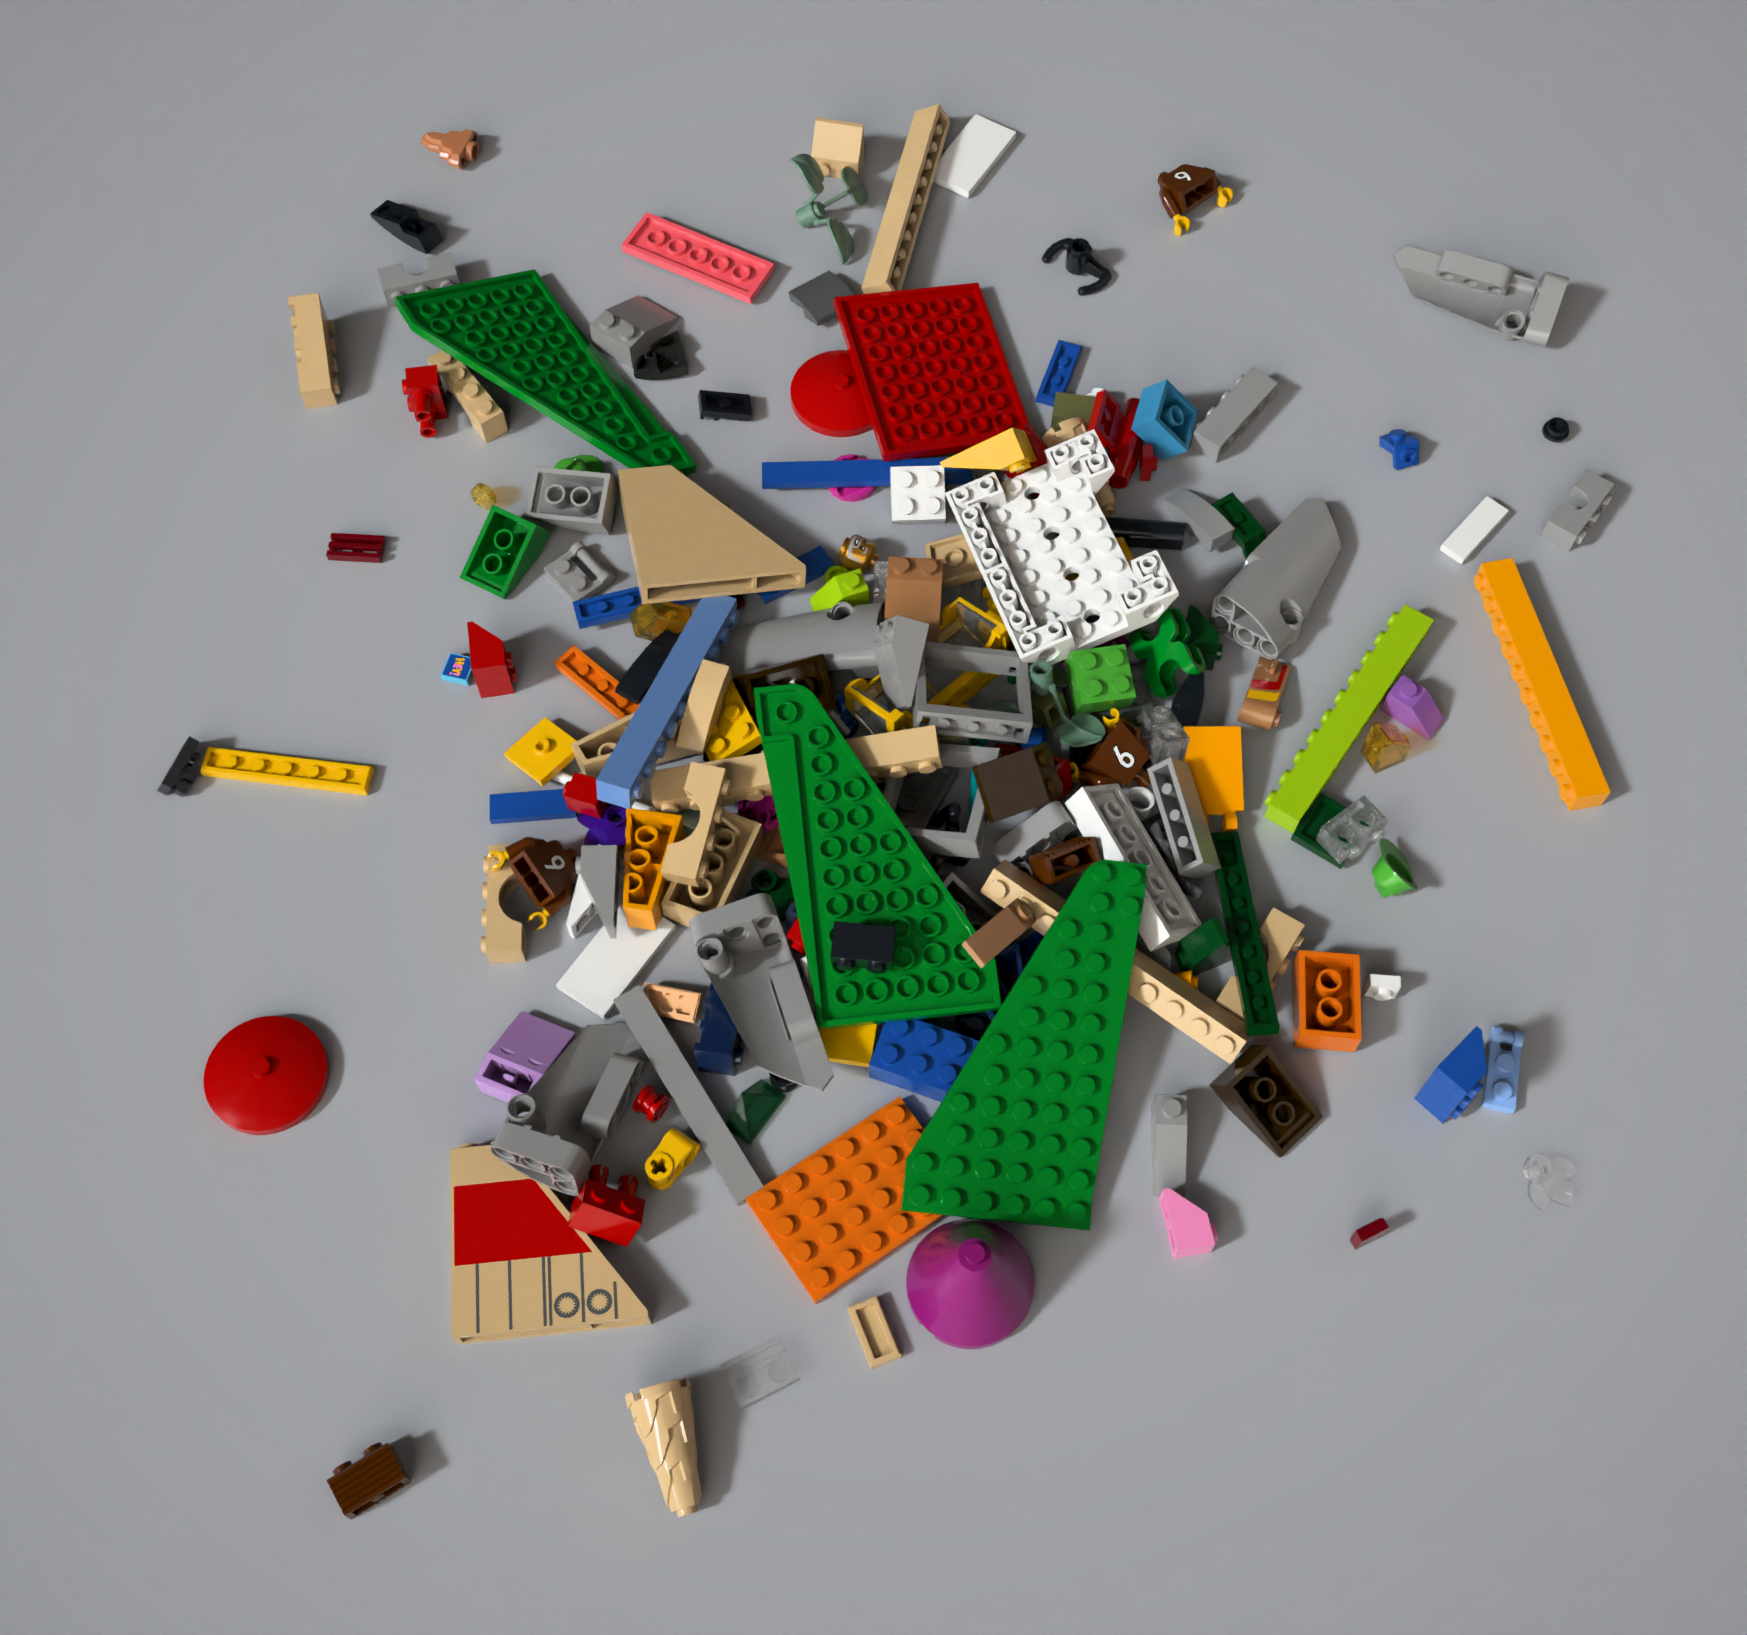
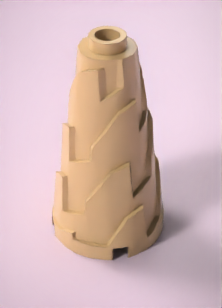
[1042,417,1116,517]
[624,1377,703,1517]

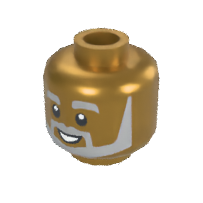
[838,534,880,574]

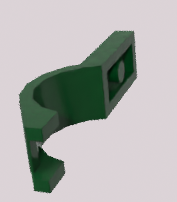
[1211,492,1266,559]

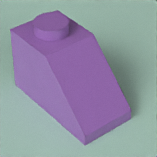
[1381,675,1444,740]

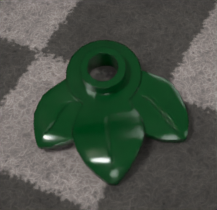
[745,869,794,922]

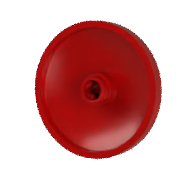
[790,350,873,437]
[203,1016,329,1135]

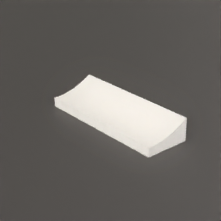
[1064,783,1202,952]

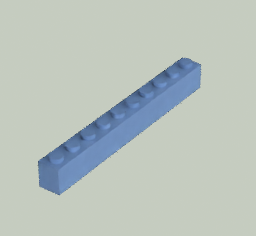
[596,596,740,809]

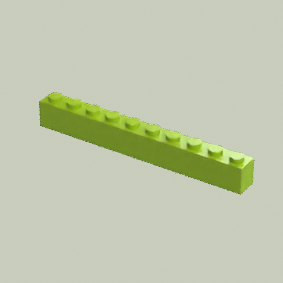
[1264,604,1434,833]

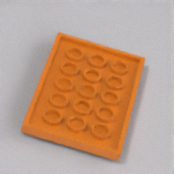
[745,1096,945,1305]

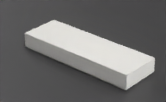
[1440,496,1509,565]

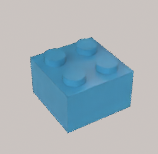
[1131,379,1199,460]

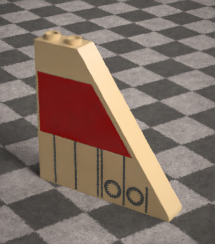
[450,1141,652,1345]

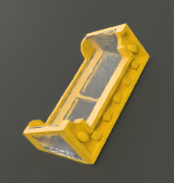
[844,597,1009,735]

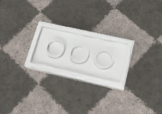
[933,114,1016,198]
[556,902,676,1020]

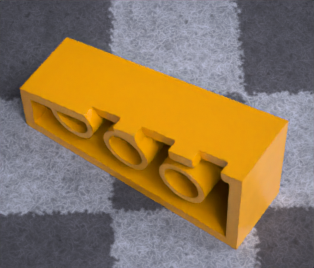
[623,808,686,931]

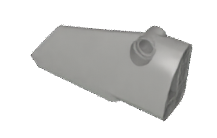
[1393,245,1569,347]
[1210,498,1342,659]
[716,602,885,679]
[490,1022,649,1196]

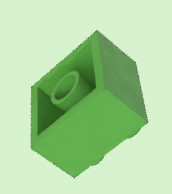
[1064,644,1136,714]

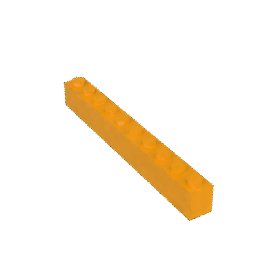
[1474,558,1611,811]

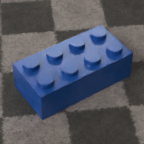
[869,1019,979,1102]

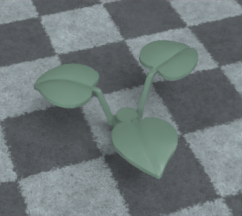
[790,154,868,265]
[983,661,1106,747]

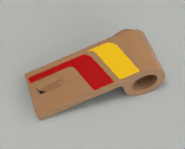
[1237,656,1292,731]

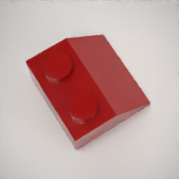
[467,622,518,698]

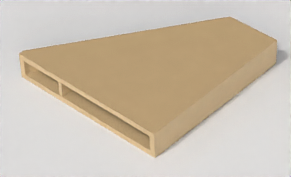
[618,465,806,604]

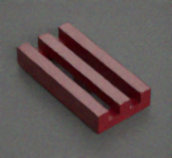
[326,533,386,563]

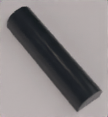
[1105,517,1185,550]

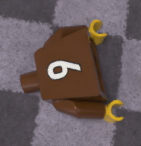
[1158,164,1233,236]
[1069,708,1151,788]
[486,837,578,931]

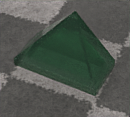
[726,1079,786,1145]

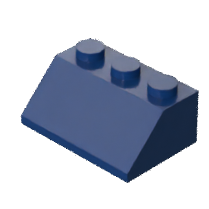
[1414,1026,1487,1124]

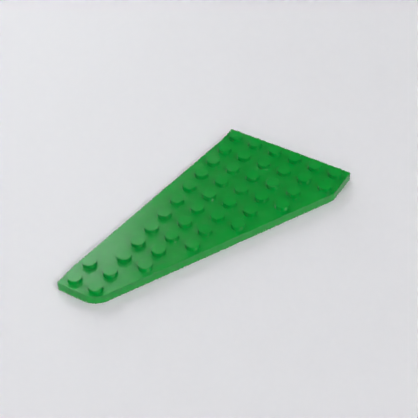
[395,269,697,475]
[754,684,1001,1030]
[901,860,1147,1231]

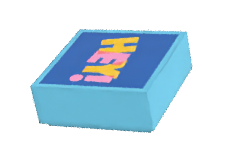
[441,652,473,686]

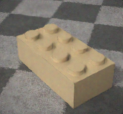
[661,811,764,927]

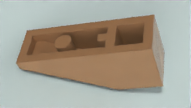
[961,898,1036,968]

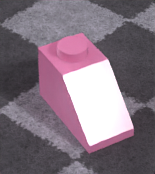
[1159,1188,1218,1259]

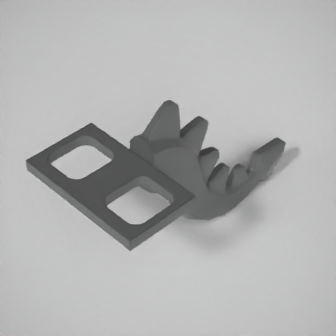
[1142,813,1203,902]

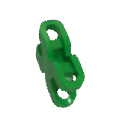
[1129,605,1206,700]

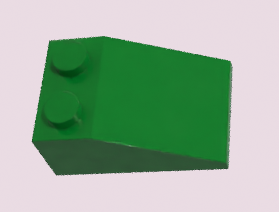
[459,505,550,599]

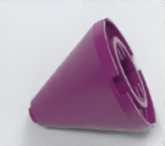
[906,1219,1034,1349]

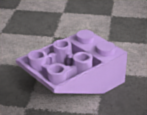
[474,1011,576,1103]

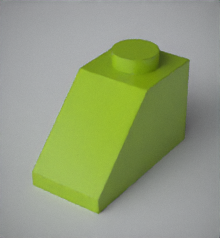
[809,568,869,611]

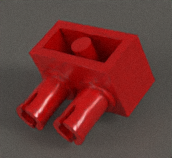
[401,365,448,438]
[568,1164,645,1247]

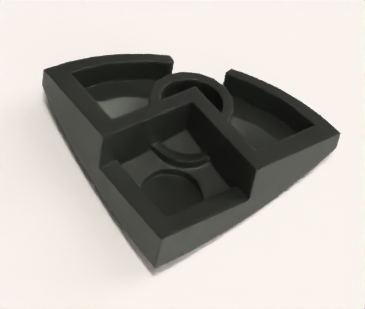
[634,331,688,380]

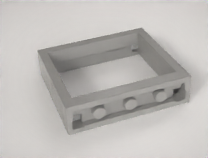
[912,641,1033,744]
[883,743,1002,859]

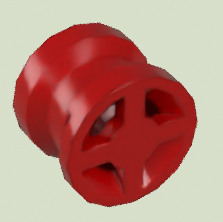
[632,1084,670,1124]

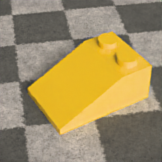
[940,428,1037,474]

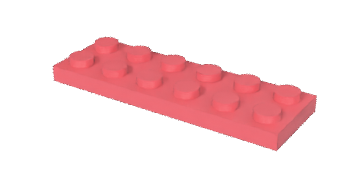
[622,212,775,304]

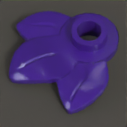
[577,805,627,851]

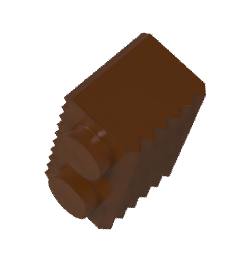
[1029,837,1102,885]
[327,1442,411,1519]

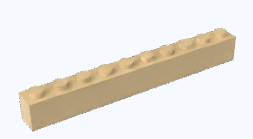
[861,104,951,294]
[650,725,943,814]
[980,859,1250,1065]

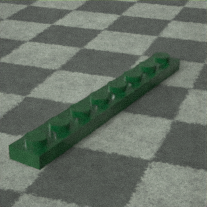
[1210,831,1280,1036]

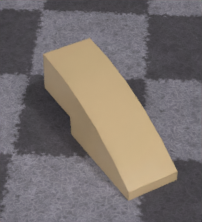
[676,659,732,755]

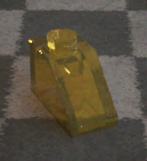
[629,602,692,641]
[1361,722,1411,774]

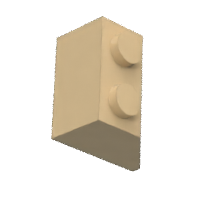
[811,117,864,179]

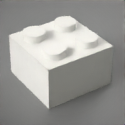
[890,465,946,524]

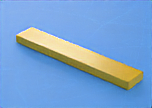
[200,747,374,796]

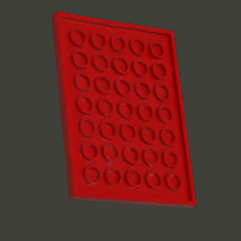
[833,283,1029,462]

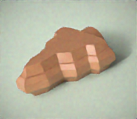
[420,129,479,170]

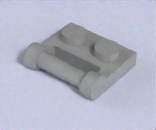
[544,541,615,602]

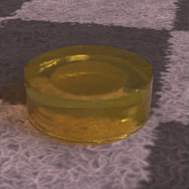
[470,483,497,510]

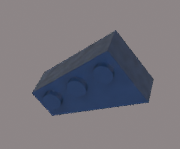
[694,983,744,1076]

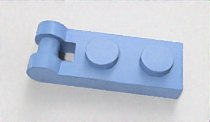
[1481,1025,1524,1114]

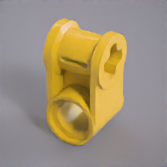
[645,1127,700,1190]

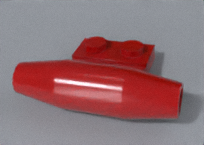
[1087,389,1143,489]

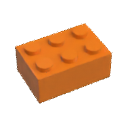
[1292,950,1362,1052]

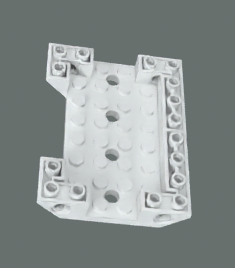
[945,429,1179,665]

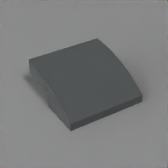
[788,270,854,326]

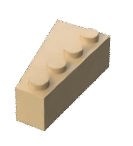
[288,293,340,409]
[571,712,697,778]

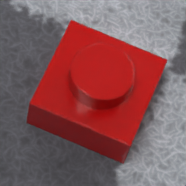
[1139,444,1158,482]

